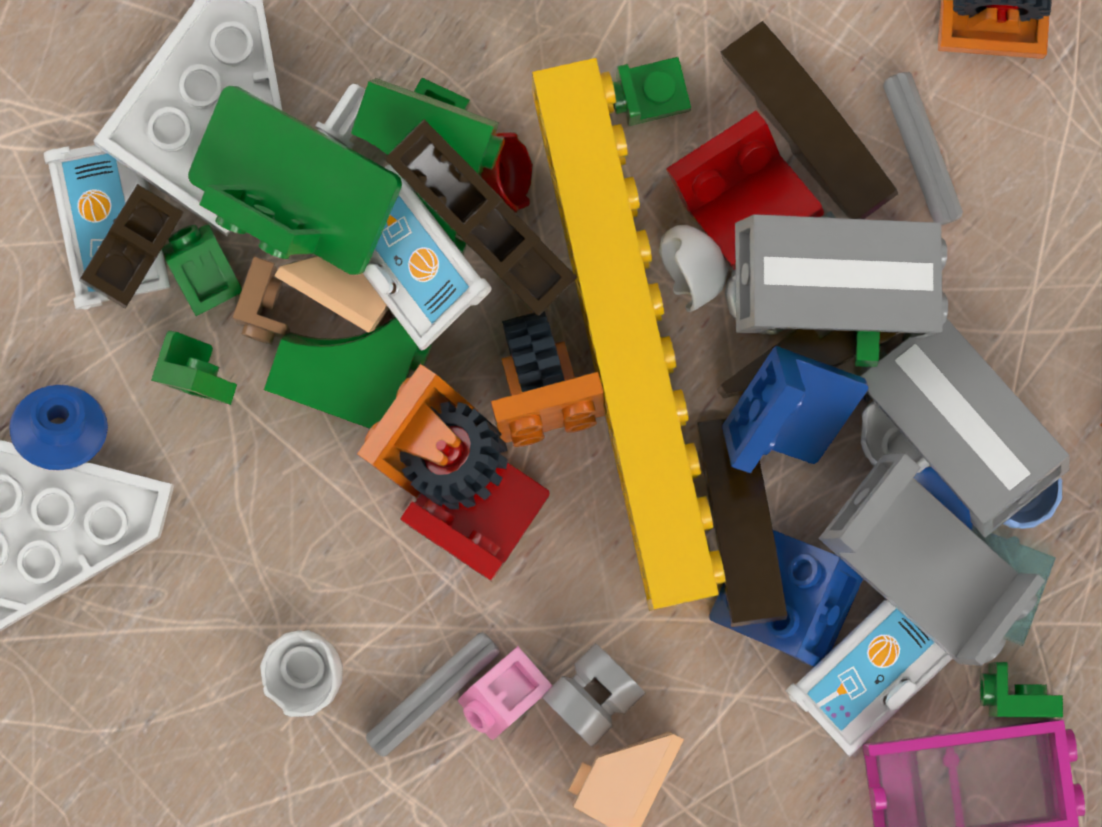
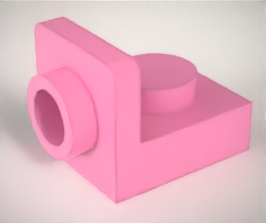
[458,646,553,740]

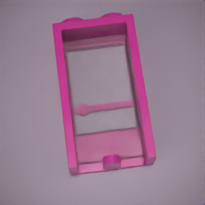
[862,719,1085,827]

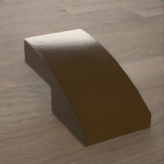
[79,184,184,309]

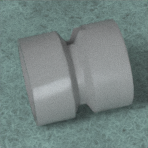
[542,643,645,747]

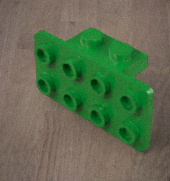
[188,86,402,275]

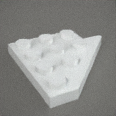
[93,0,282,236]
[0,440,174,631]

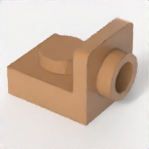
[232,256,290,345]

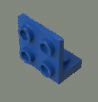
[722,346,869,473]
[709,530,863,667]

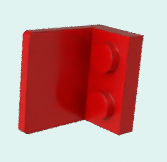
[666,110,824,270]
[400,462,550,582]

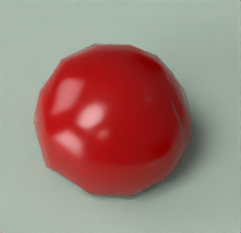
[481,132,533,213]

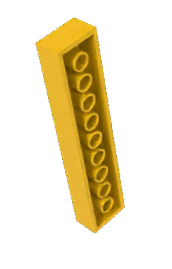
[532,58,725,611]

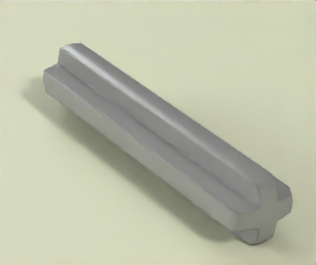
[883,72,963,225]
[366,632,500,757]

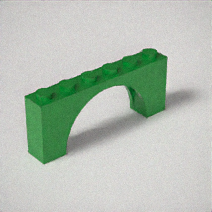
[264,78,503,429]

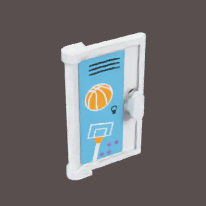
[43,145,170,310]
[363,165,492,351]
[785,599,953,757]

